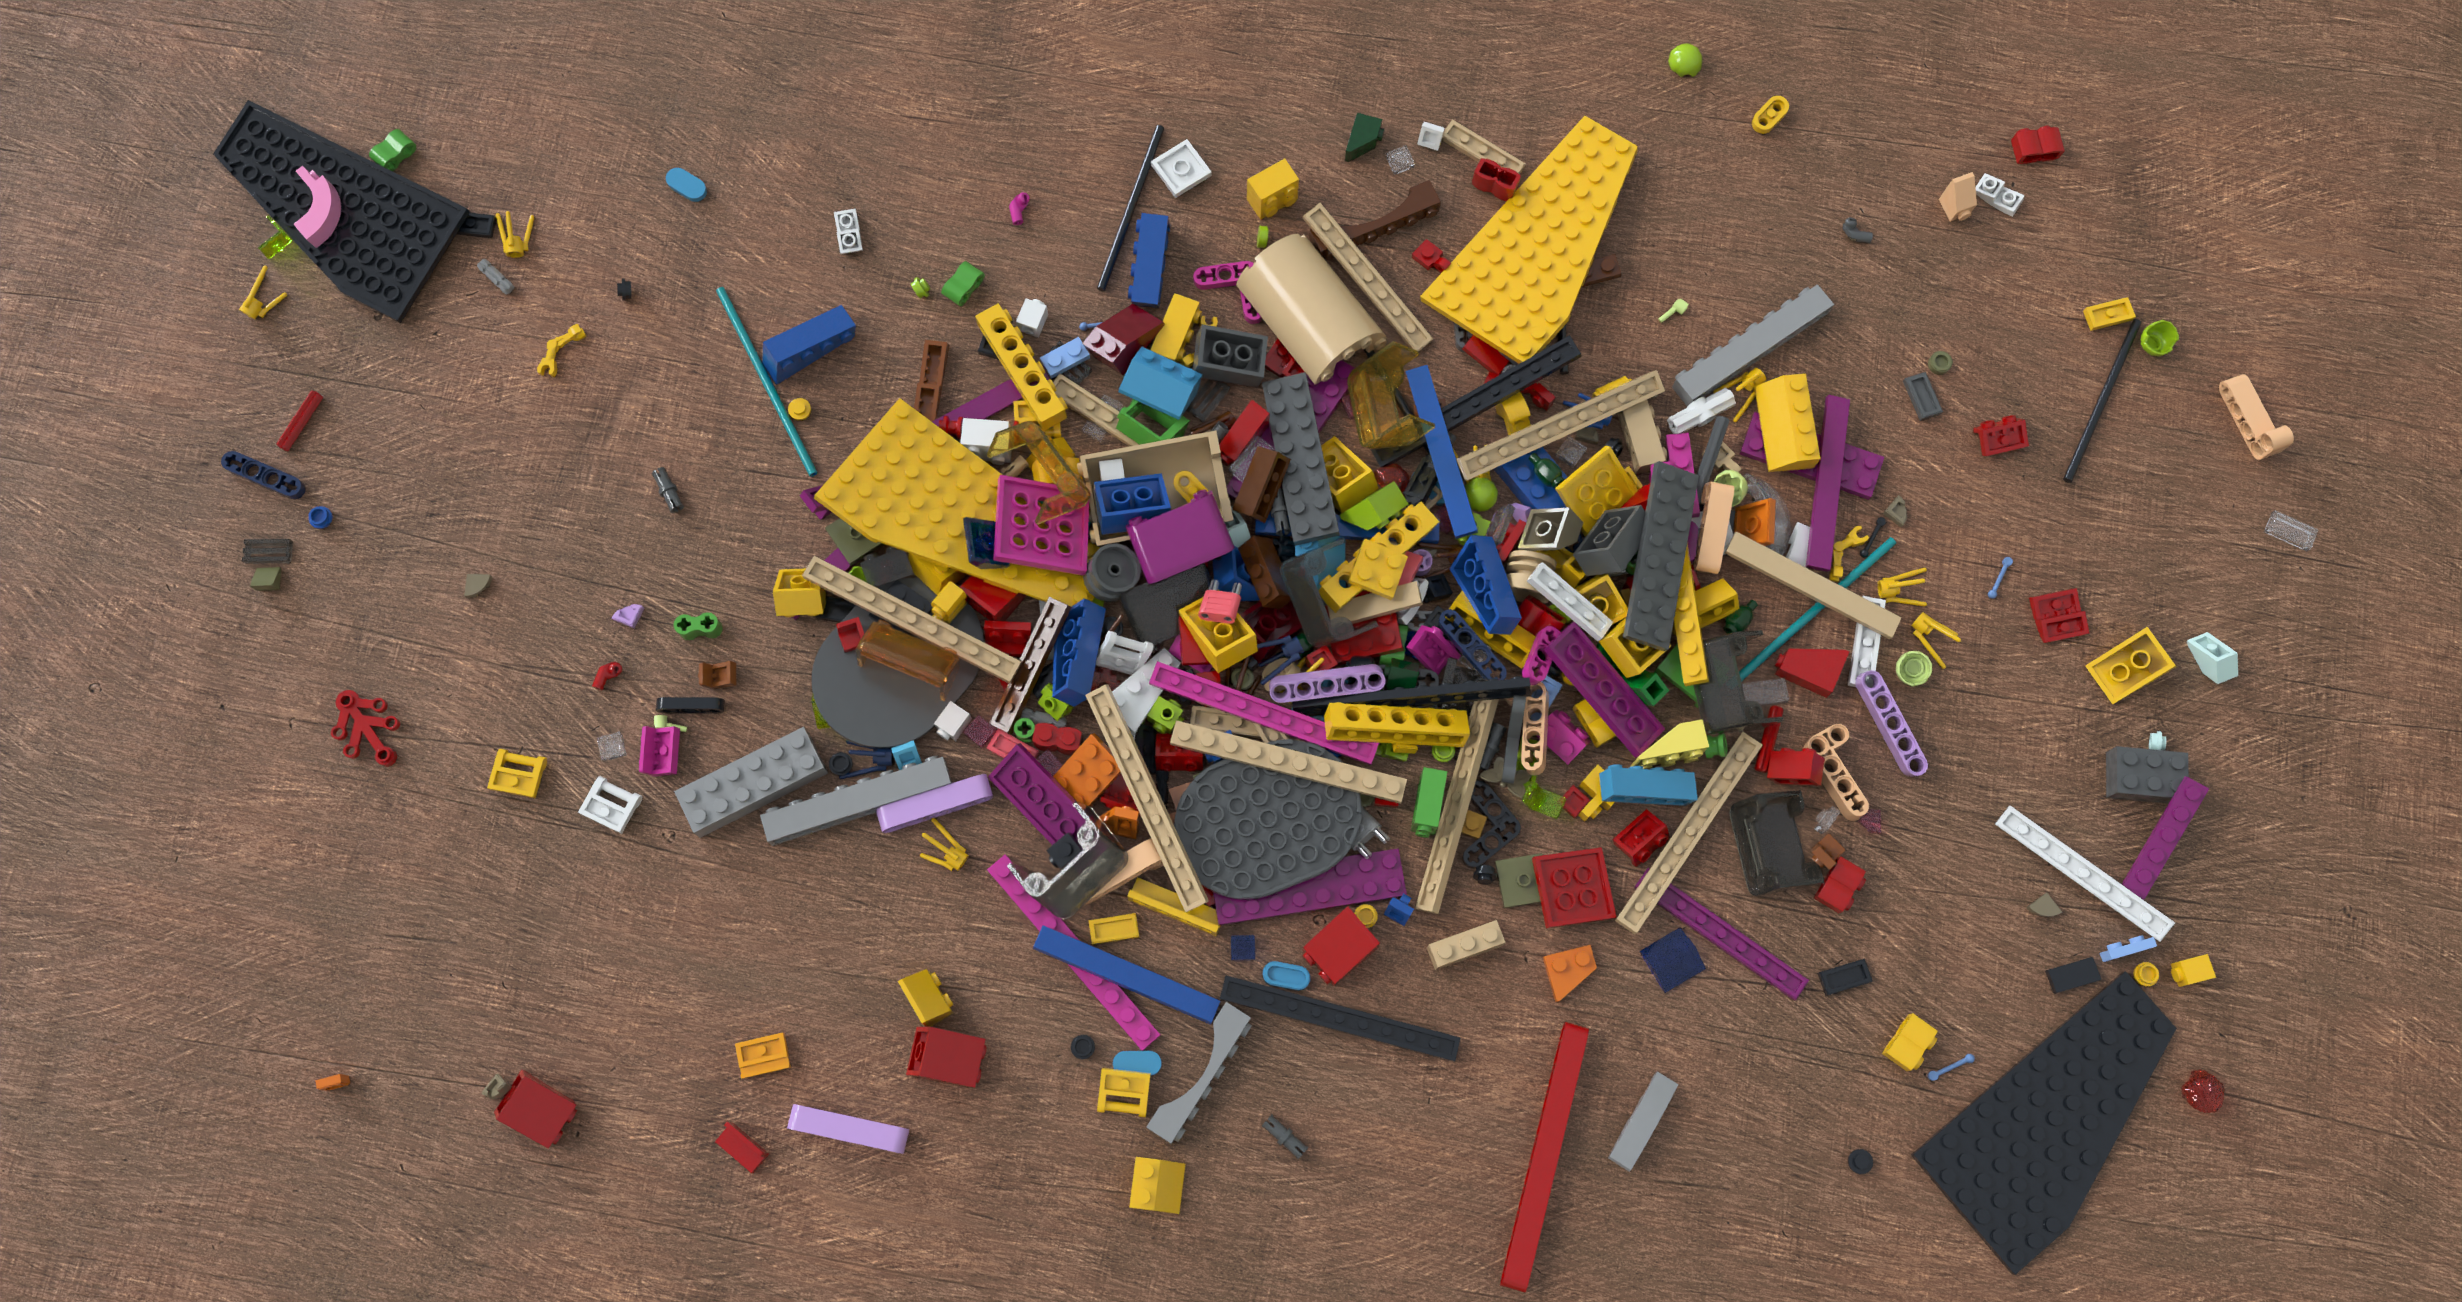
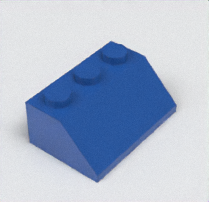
[1094,473,1171,535]

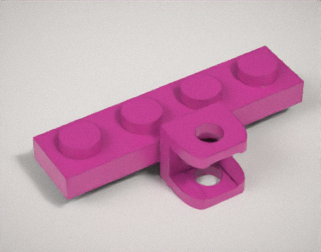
[1649,433,1700,518]

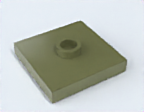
[825,518,884,566]
[1495,853,1542,909]

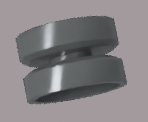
[1083,543,1141,602]

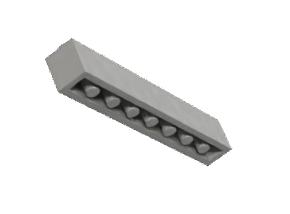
[1672,284,1834,406]
[760,756,952,846]

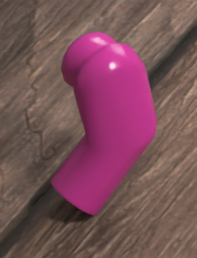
[1009,192,1030,225]

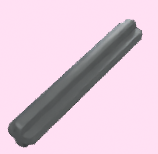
[1697,416,1730,504]

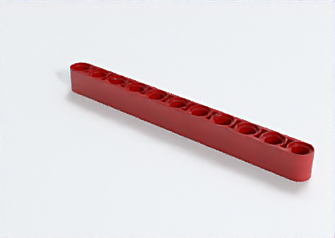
[1500,1022,1589,1293]

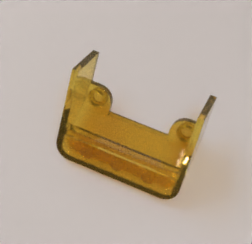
[1347,341,1435,449]
[987,421,1091,525]

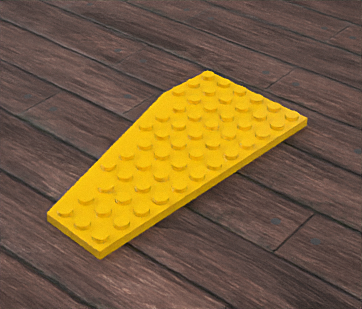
[1420,116,1638,364]
[814,398,1100,607]

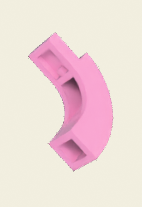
[294,166,341,248]

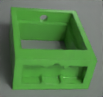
[1116,399,1190,445]
[1411,767,1447,838]

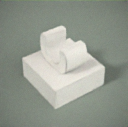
[1417,122,1445,151]

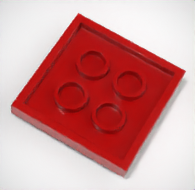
[1324,590,1404,666]
[1532,847,1616,929]

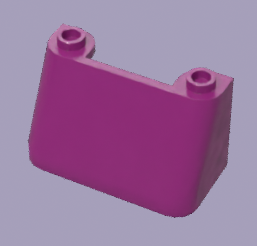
[1125,489,1235,584]

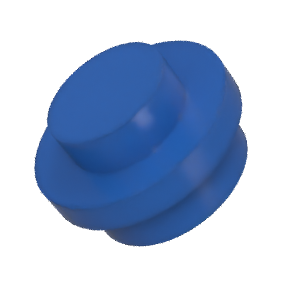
[308,506,333,529]

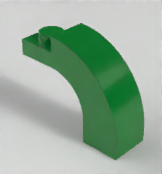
[1596,643,1670,706]

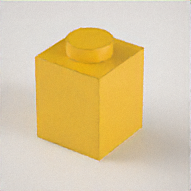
[2171,954,2216,987]

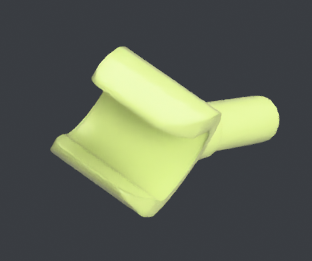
[1658,299,1689,323]
[654,715,687,732]

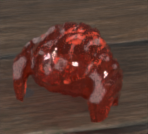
[1374,463,1410,496]
[2181,1069,2225,1113]

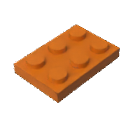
[1053,733,1121,811]

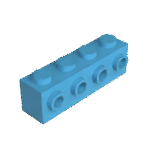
[1599,764,1698,806]

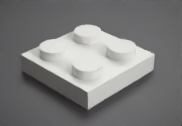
[1151,139,1212,198]

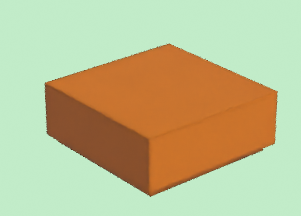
[315,1074,350,1091]

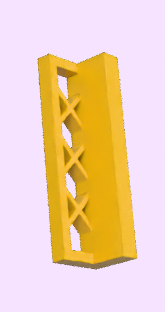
[1127,877,1221,936]

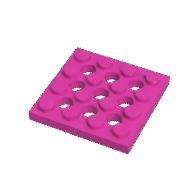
[993,475,1090,575]

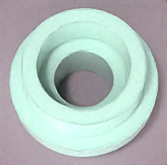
[2149,731,2166,750]

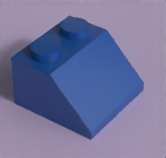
[1212,546,1260,602]

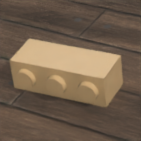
[1617,399,1667,474]
[1427,920,1506,970]

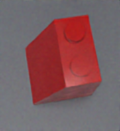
[959,576,1027,621]
[1302,906,1380,986]
[906,1027,987,1088]
[494,1069,577,1149]

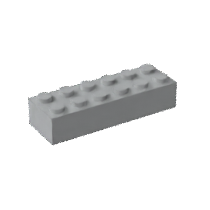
[674,727,828,838]

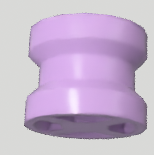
[1413,549,1433,576]

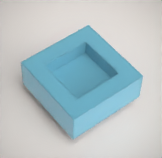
[891,740,922,770]

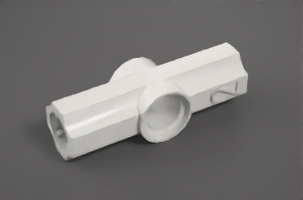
[1667,388,1736,434]

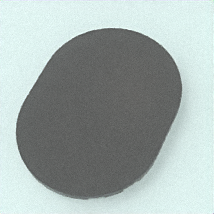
[812,578,984,748]
[1174,739,1362,900]

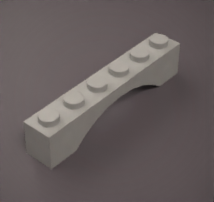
[1146,1002,1252,1145]

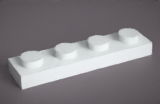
[1527,562,1613,641]
[1848,596,1886,688]

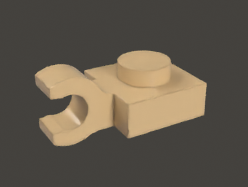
[1702,442,1741,472]

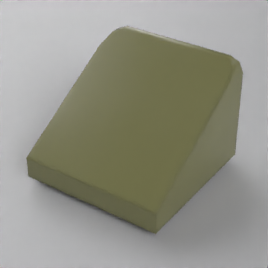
[250,567,281,591]

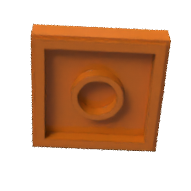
[1734,498,1776,546]

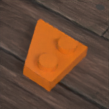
[1094,806,1139,839]
[1543,945,1597,1002]

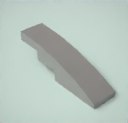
[1608,1071,1678,1172]

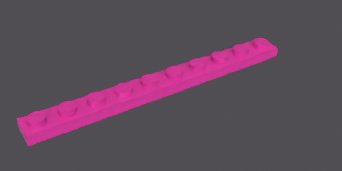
[1149,661,1379,765]
[987,855,1161,1051]

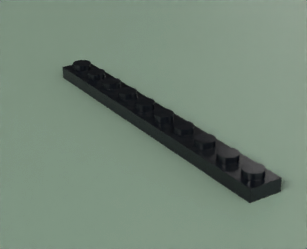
[1370,335,1582,470]
[1292,676,1531,716]
[1219,975,1461,1062]

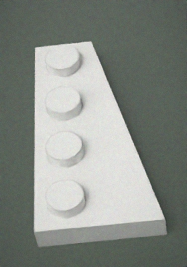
[1112,648,1181,737]

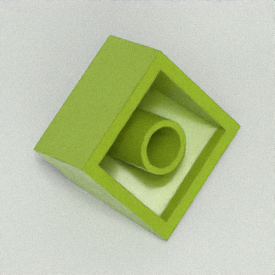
[1339,481,1408,530]

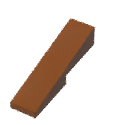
[914,340,950,422]

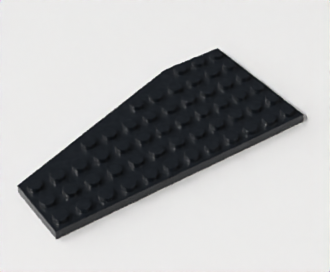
[213,100,470,323]
[1911,971,2177,1275]

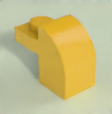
[1495,392,1531,436]
[1578,765,1614,821]

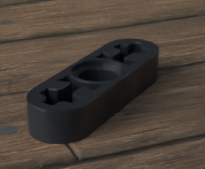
[656,697,725,714]

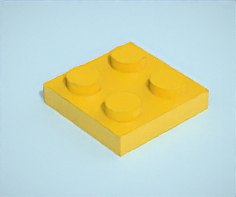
[1348,539,1408,600]

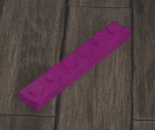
[2121,776,2209,900]

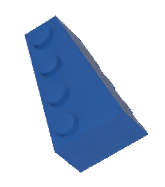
[1128,213,1171,308]
[762,305,856,385]
[1449,535,1522,635]
[1052,598,1106,707]

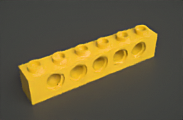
[975,303,1068,431]
[1317,502,1439,614]
[1324,702,1470,747]

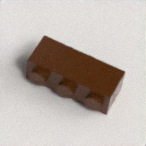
[1232,446,1291,523]
[1238,536,1295,609]

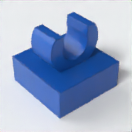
[1383,893,1414,926]

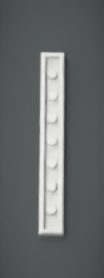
[1995,805,2175,942]

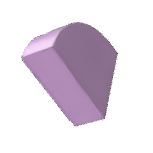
[1509,503,1531,522]
[612,604,644,628]

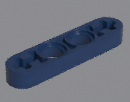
[221,451,306,500]
[1438,609,1507,681]

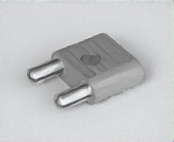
[1351,806,1390,859]

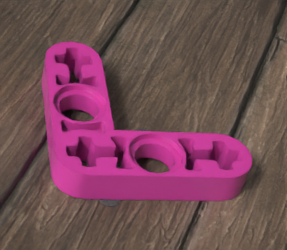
[1193,261,1263,324]
[1522,626,1561,685]

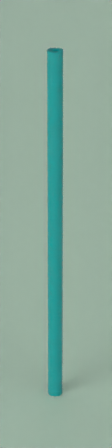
[716,287,818,477]
[1726,537,1896,690]

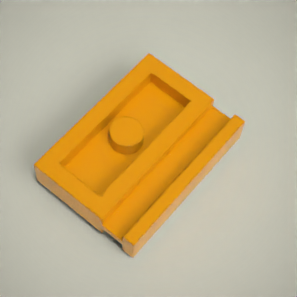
[735,1032,791,1079]

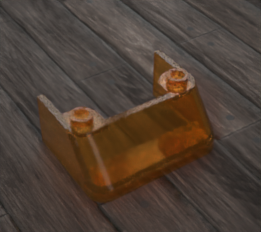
[856,620,960,701]

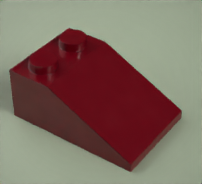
[1082,304,1165,376]
[1239,599,1313,664]

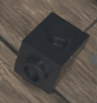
[1046,832,1085,869]

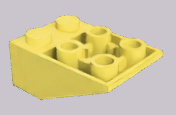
[1630,719,1709,770]

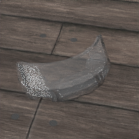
[1743,473,1792,569]

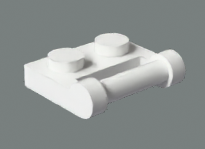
[1096,631,1153,675]
[578,776,642,834]

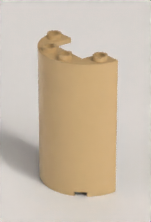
[1236,234,1387,384]
[1077,431,1233,546]

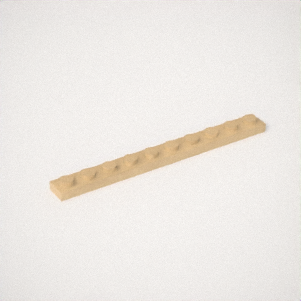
[1457,370,1665,480]
[802,556,1021,684]
[1085,684,1209,912]
[1415,699,1499,914]
[1170,720,1407,804]
[1615,732,1762,934]

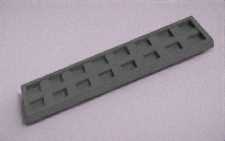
[1262,372,1340,546]
[1623,461,1699,651]

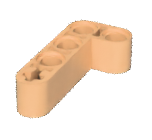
[2219,374,2294,460]
[1694,482,1734,574]
[1505,682,1549,776]
[1803,724,1869,821]
[1074,839,1164,905]

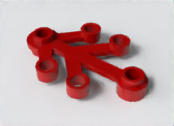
[331,690,400,767]

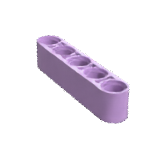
[1269,664,1386,703]
[1855,670,1928,777]
[876,774,993,833]
[787,1104,910,1154]

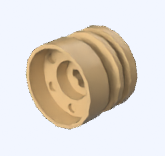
[1506,550,1557,604]

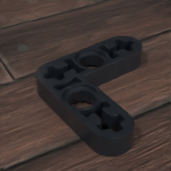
[1462,780,1521,869]

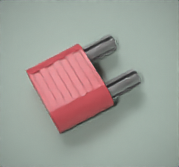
[1198,580,1242,624]

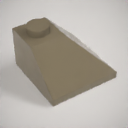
[1518,507,1583,551]

